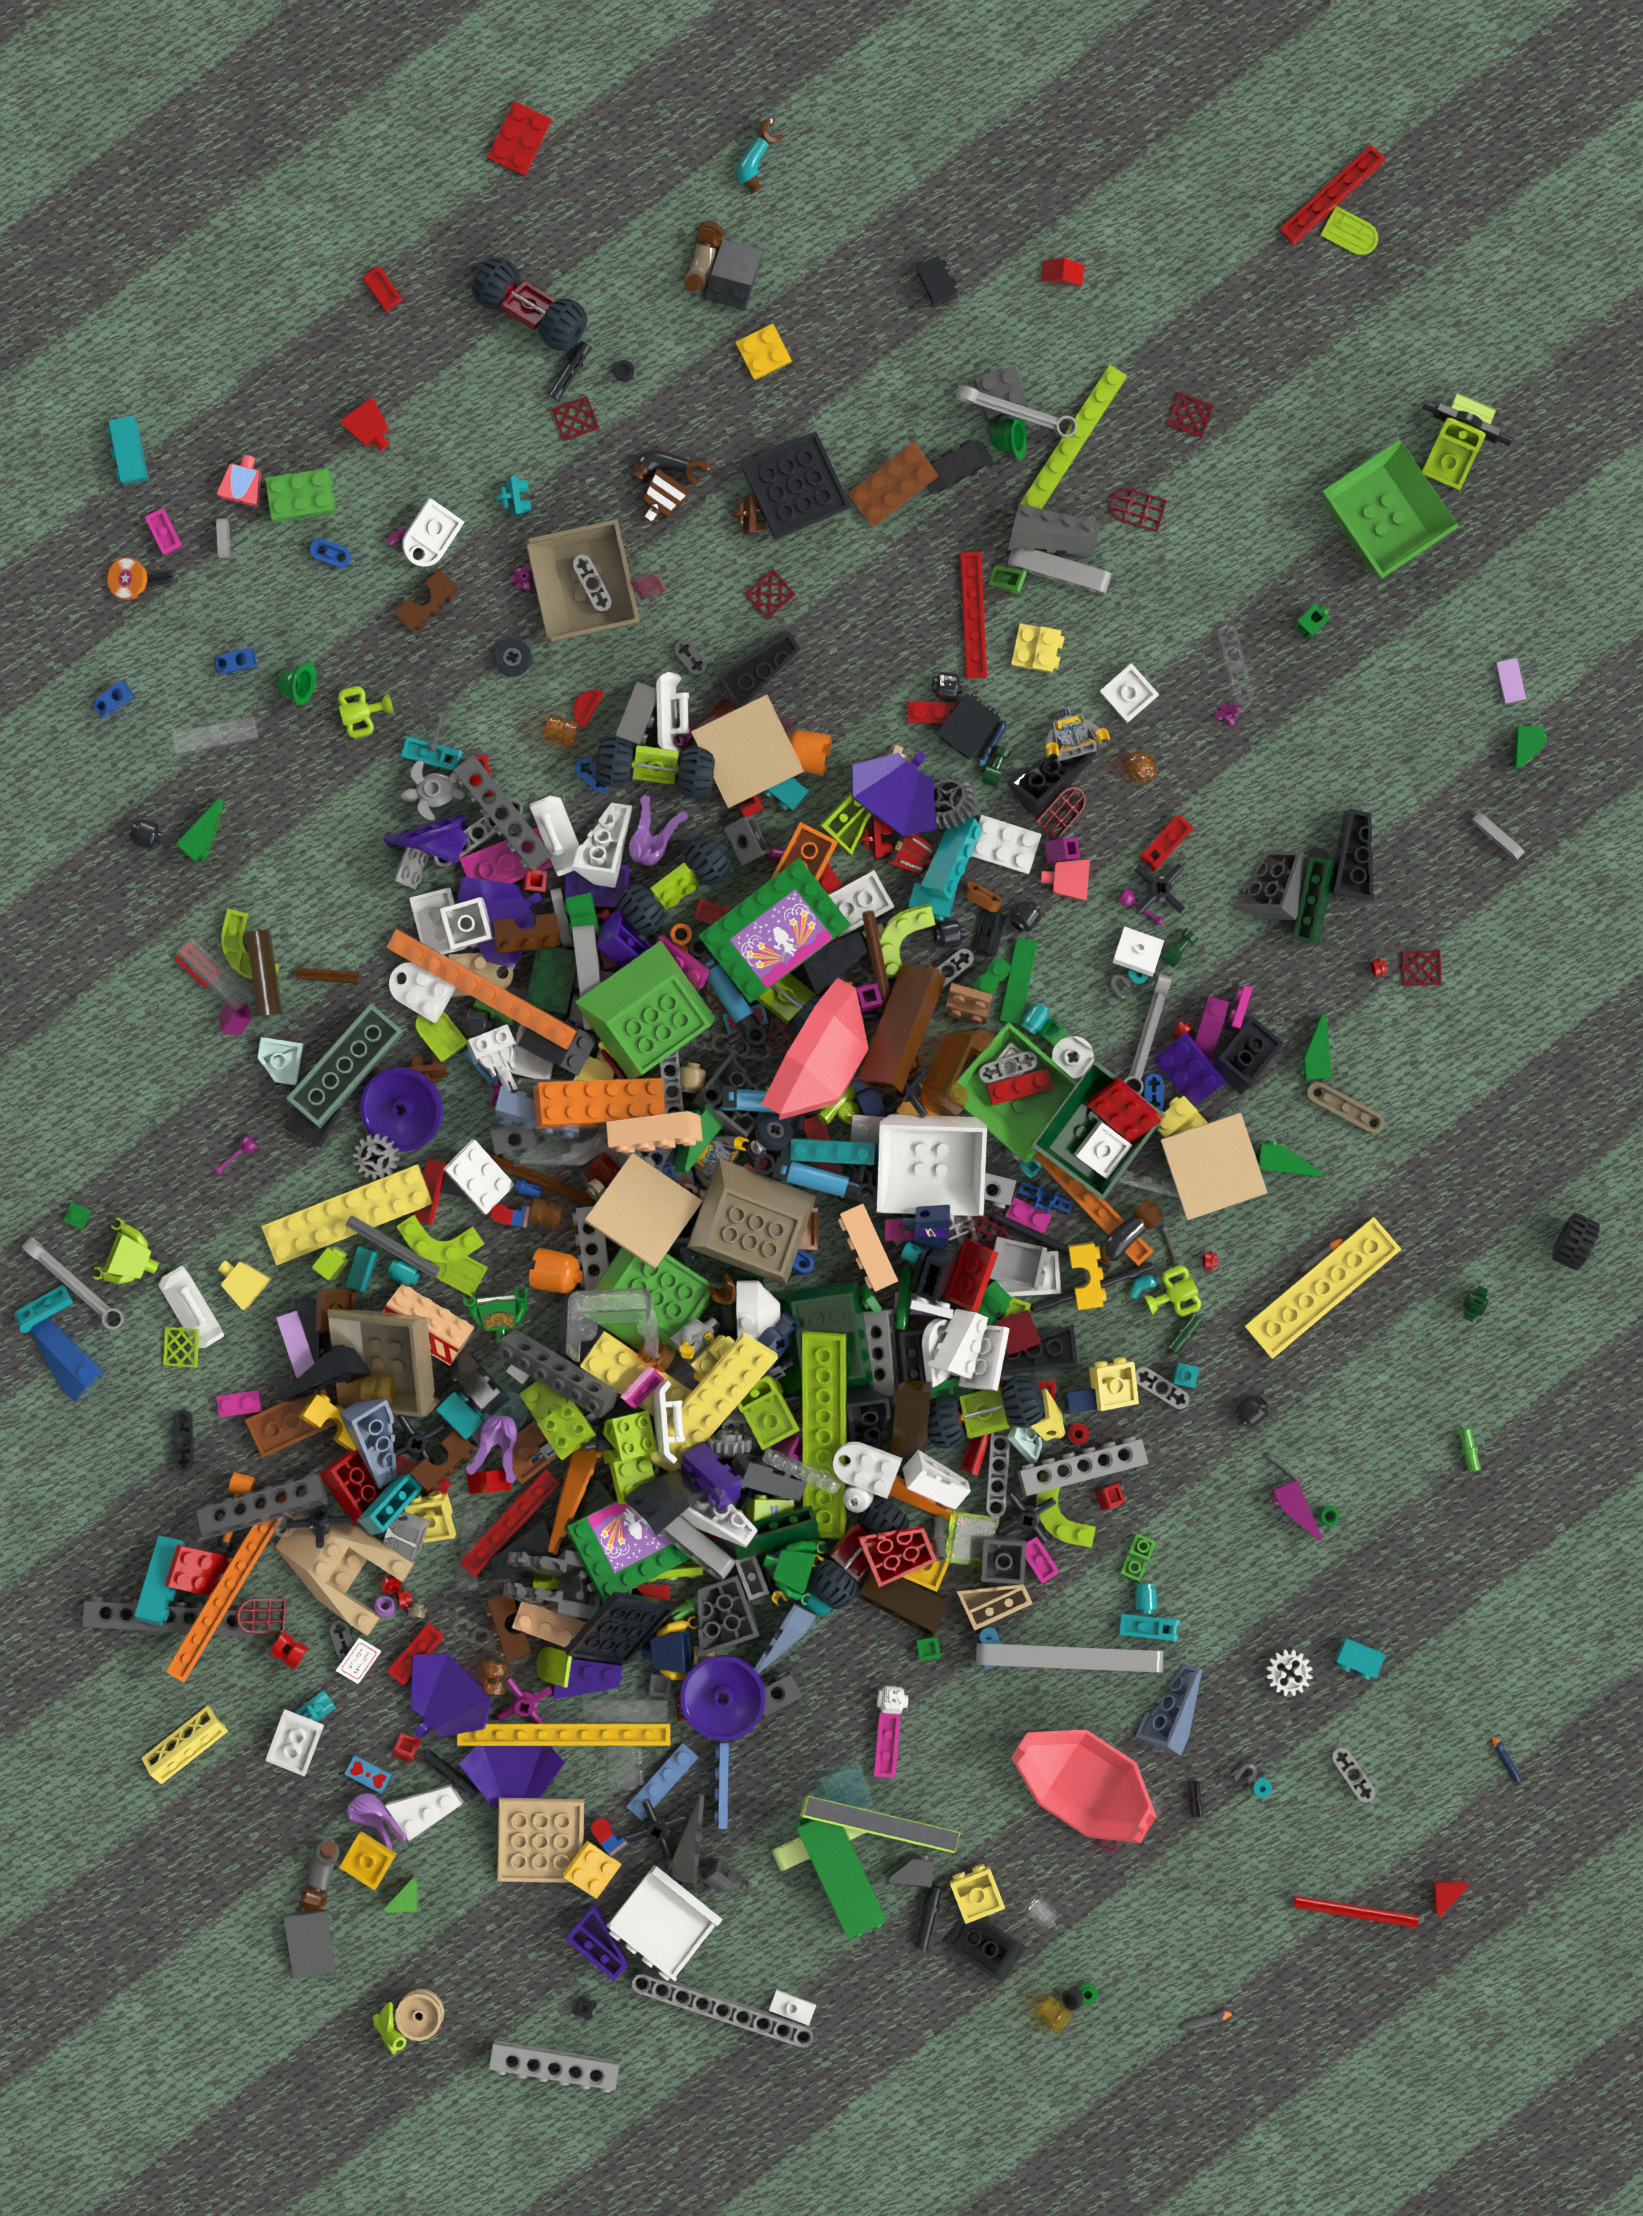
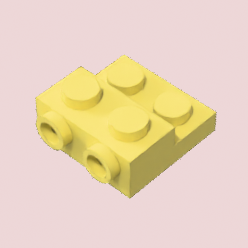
[1011,623,1064,674]
[1155,1096,1208,1138]
[689,1335,735,1379]
[1089,1357,1139,1411]
[404,1491,456,1543]
[950,1864,1005,1924]

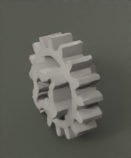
[353,1133,400,1180]
[707,1429,753,1457]

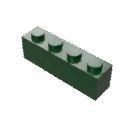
[1293,856,1337,944]
[733,1505,820,1560]

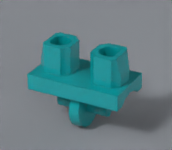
[495,476,531,518]
[294,1690,337,1722]

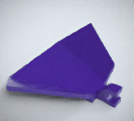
[851,751,937,836]
[384,814,469,864]
[457,877,543,969]
[411,1654,491,1738]
[459,1746,565,1806]

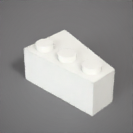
[927,1309,988,1379]
[903,1450,971,1509]
[385,1784,464,1841]

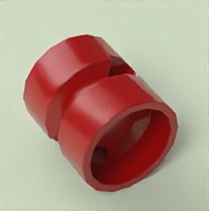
[269,1631,309,1671]

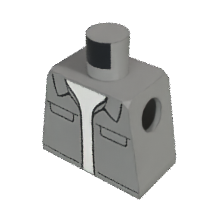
[383,1511,429,1562]

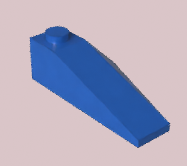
[30,1317,104,1402]

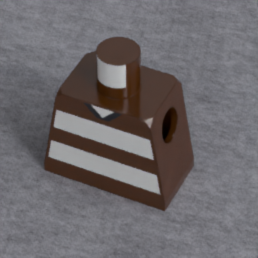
[643,469,691,523]

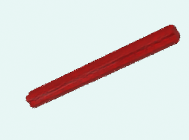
[1293,1896,1419,1928]

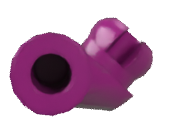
[385,529,407,547]
[675,717,693,748]
[766,847,786,862]

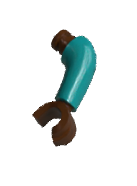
[736,118,784,195]

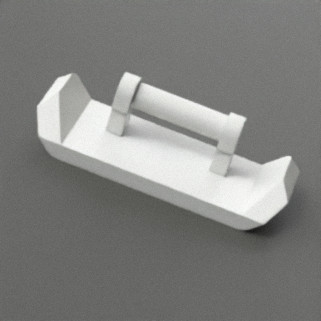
[656,672,690,756]
[530,796,579,876]
[158,1266,224,1348]
[652,1380,685,1464]

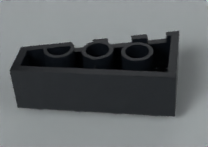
[717,631,800,709]
[1330,809,1375,902]
[1000,1324,1078,1377]

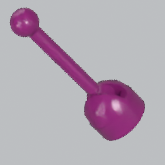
[1117,888,1164,925]
[214,1134,258,1175]

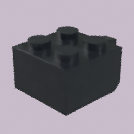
[670,1208,712,1266]

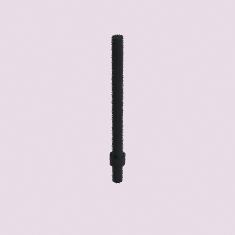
[992,1212,1110,1274]
[1032,1261,1154,1313]

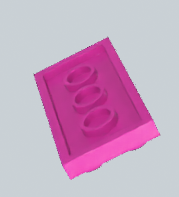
[460,827,554,884]

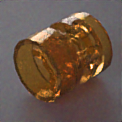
[543,714,579,748]
[529,1198,564,1231]
[637,1334,677,1373]
[479,1661,509,1695]

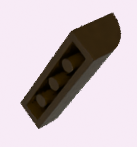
[246,930,283,1017]
[891,1381,931,1465]
[857,1571,950,1637]

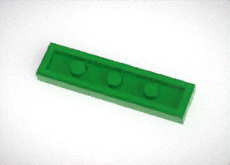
[1000,938,1038,1025]

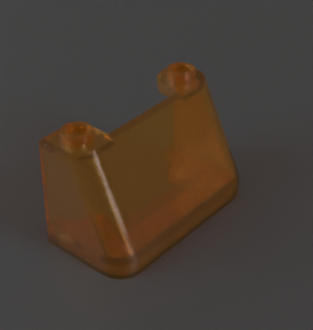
[918,1029,995,1116]

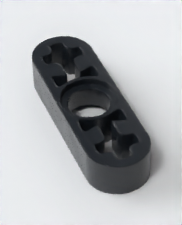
[173,1409,194,1471]

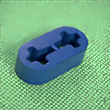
[576,759,609,793]
[1144,1074,1164,1111]

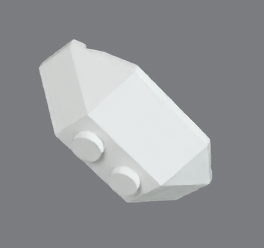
[736,1281,781,1340]

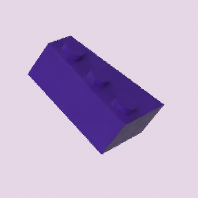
[596,910,652,969]
[681,1442,742,1511]
[553,1656,623,1699]
[566,1903,629,1981]

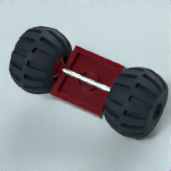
[472,257,588,351]
[807,1496,909,1610]

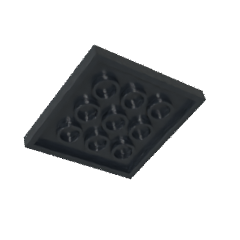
[740,431,851,541]
[564,1591,677,1664]

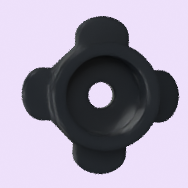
[572,1995,597,2020]

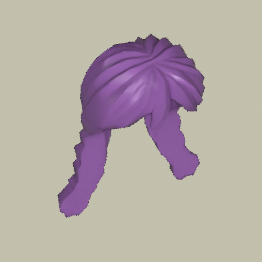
[629,795,688,866]
[466,1414,517,1483]
[347,1793,407,1851]

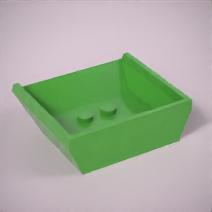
[1322,440,1459,580]
[575,941,715,1079]
[946,1022,1078,1163]
[580,1247,718,1369]

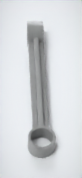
[955,385,1077,438]
[1123,974,1172,1095]
[22,1237,125,1329]

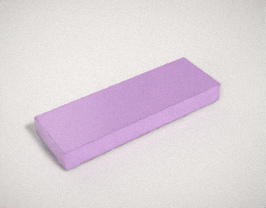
[277,1311,315,1378]

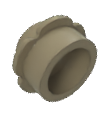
[407,1604,427,1618]

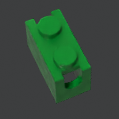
[1293,603,1330,641]

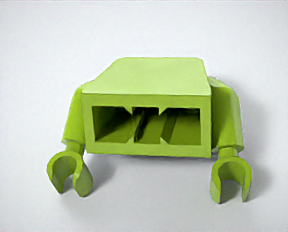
[92,1218,158,1284]

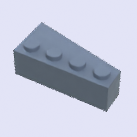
[495,1086,581,1139]

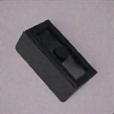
[971,909,1007,956]

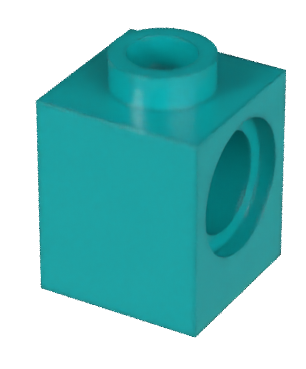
[1172,1362,1199,1388]

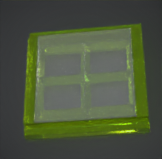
[944,1511,1000,1567]

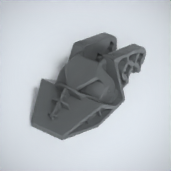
[503,1550,632,1622]

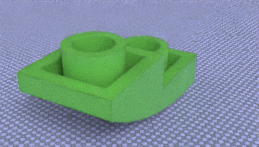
[1119,1533,1156,1583]

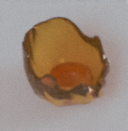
[1123,751,1157,783]

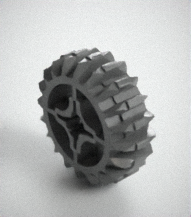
[933,775,977,830]

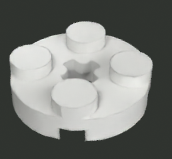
[1052,1036,1094,1078]

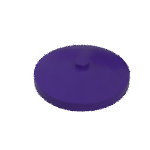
[360,1067,443,1152]
[680,1655,766,1741]

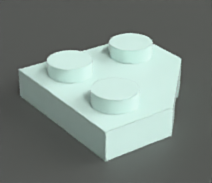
[258,1037,304,1086]
[1008,1425,1042,1463]

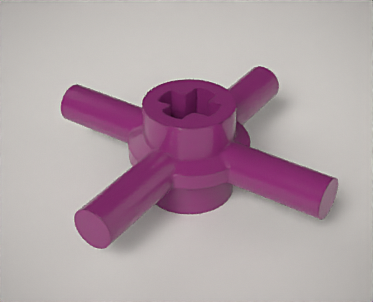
[497,1676,554,1723]

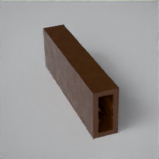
[858,964,946,1092]

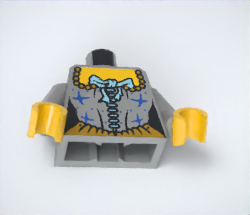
[1045,709,1110,761]
[694,1135,749,1189]
[670,1317,720,1383]

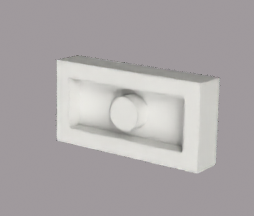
[769,1989,816,2026]

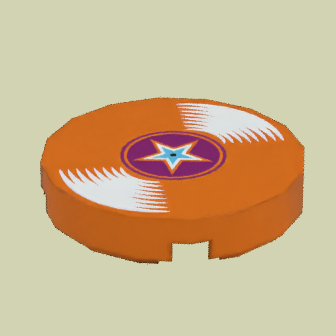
[107,557,147,600]

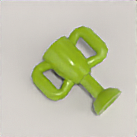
[338,686,394,738]
[1144,1266,1201,1317]

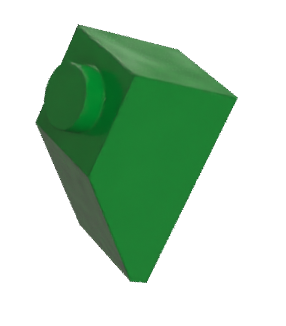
[1513,726,1547,770]

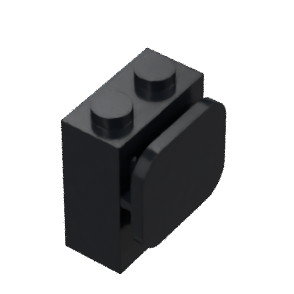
[912,1243,960,1303]

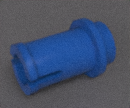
[514,1179,542,1200]

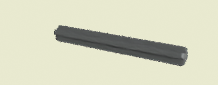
[346,1215,440,1278]

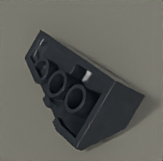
[1007,751,1096,817]
[278,1345,371,1402]
[846,1386,891,1450]

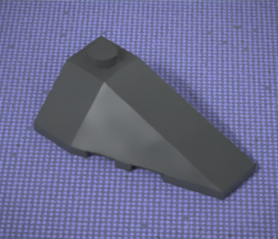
[668,1793,705,1884]
[703,1858,753,1894]

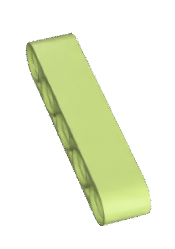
[771,1808,867,1871]

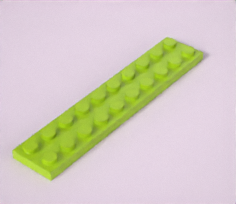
[802,1332,846,1539]

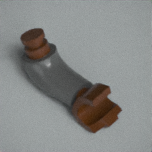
[299,1841,340,1912]

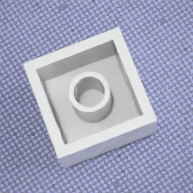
[440,897,495,950]

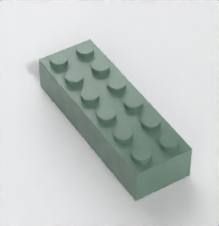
[286,1004,404,1129]

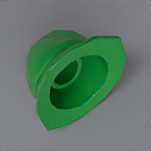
[989,417,1027,461]
[275,662,316,705]

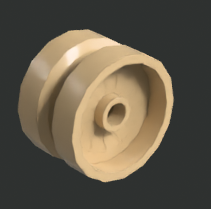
[395,1989,444,2041]

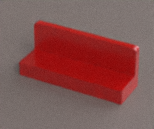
[414,1158,448,1225]

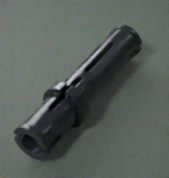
[548,341,592,402]
[423,1750,480,1801]
[915,1885,943,1951]

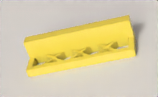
[141,1706,228,1784]

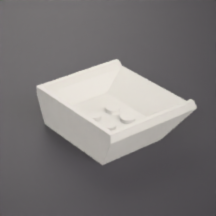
[877,1114,987,1216]

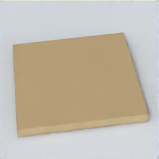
[692,695,804,808]
[1160,1113,1267,1220]
[584,1153,702,1270]
[497,1798,584,1883]

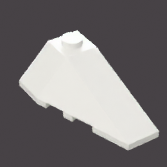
[573,803,632,888]
[680,1479,757,1548]

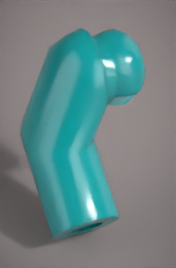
[1128,1275,1157,1300]

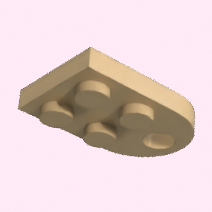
[449,953,513,997]

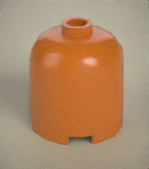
[788,730,832,776]
[529,1248,583,1293]

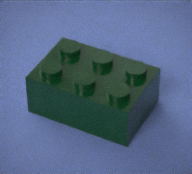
[526,947,577,1015]

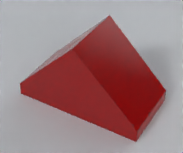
[1041,258,1085,287]
[467,1469,511,1494]
[636,1583,670,1600]
[1433,1880,1469,1917]

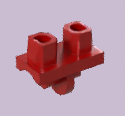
[858,819,893,859]

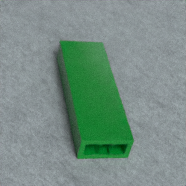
[795,1818,887,1939]

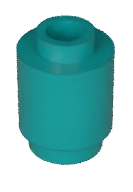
[1020,1003,1050,1035]
[387,1259,420,1287]
[1135,1584,1157,1614]
[803,1589,832,1617]

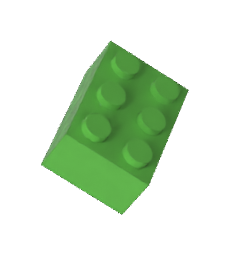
[265,469,337,523]

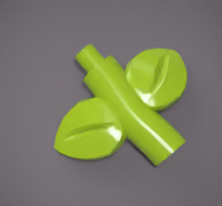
[817,1085,861,1125]
[372,2002,406,2055]

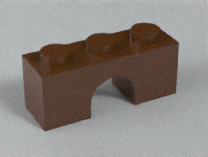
[394,569,458,633]
[493,913,561,953]
[410,1429,474,1493]
[484,1594,531,1663]

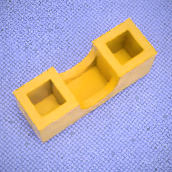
[1068,1242,1106,1310]
[298,1393,357,1451]

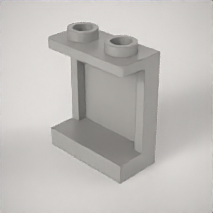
[989,1237,1050,1289]

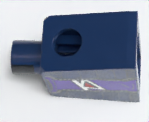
[902,1205,950,1248]

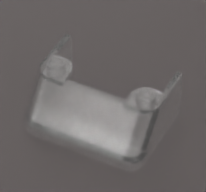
[566,1288,659,1362]

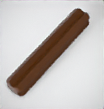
[296,968,359,983]

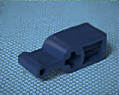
[851,1070,887,1117]
[757,1312,799,1370]
[1063,1388,1097,1414]

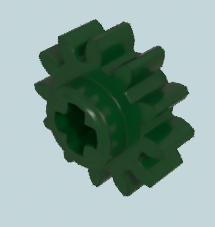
[1462,1285,1489,1322]

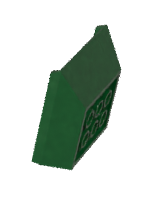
[1031,1060,1165,1200]
[772,1281,874,1399]

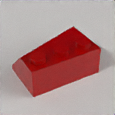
[319,1449,390,1525]
[858,1526,937,1587]

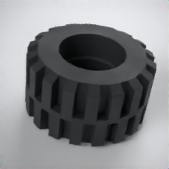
[1552,1212,1600,1271]

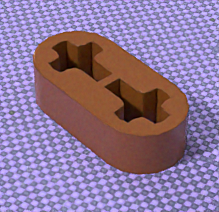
[963,882,1003,912]

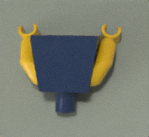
[642,1616,699,1680]

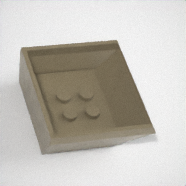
[525,519,640,643]
[687,1158,817,1285]
[327,1309,435,1417]

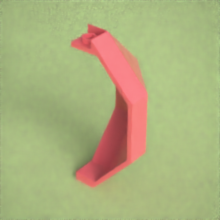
[762,978,869,1120]
[1011,1730,1157,1843]

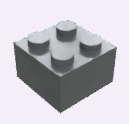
[974,365,1028,422]

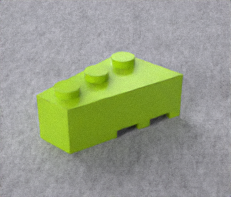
[819,792,871,855]

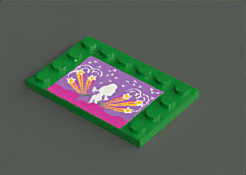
[698,858,851,1003]
[565,1500,708,1604]

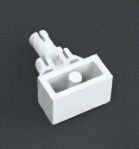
[467,1024,518,1093]

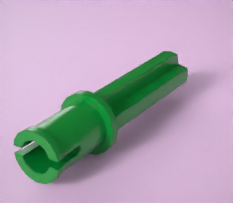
[894,1267,913,1331]

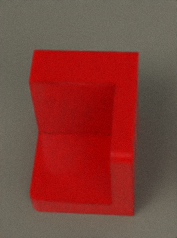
[737,795,764,817]

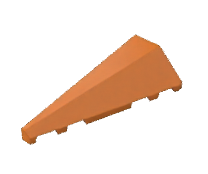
[547,1447,602,1555]
[889,1475,967,1526]

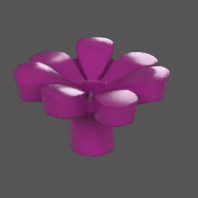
[510,564,535,592]
[1214,704,1241,726]
[490,1079,502,1106]

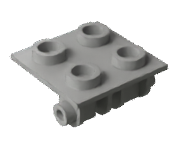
[395,847,429,890]

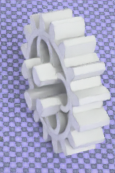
[1266,1649,1313,1696]

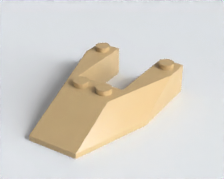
[275,1512,416,1636]

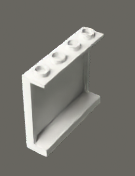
[606,1865,723,1981]

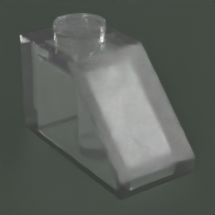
[1024,1891,1058,1927]

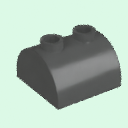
[981,1537,1026,1584]

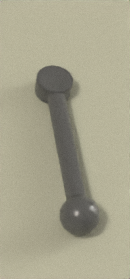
[429,712,446,751]
[1160,1224,1179,1267]
[1266,1453,1302,1485]

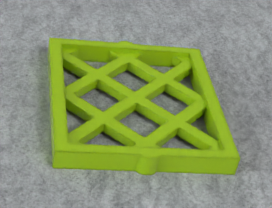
[163,1327,199,1368]

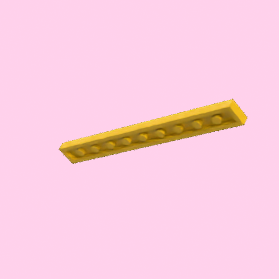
[457,1723,670,1746]

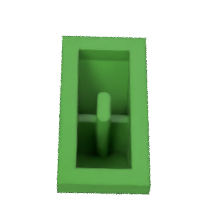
[988,565,1027,596]
[384,1876,419,1913]

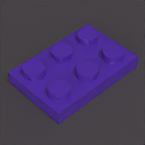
[565,865,629,908]
[1154,1032,1226,1107]

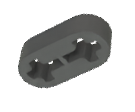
[675,640,707,676]
[330,1619,355,1659]

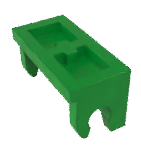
[931,1377,973,1401]

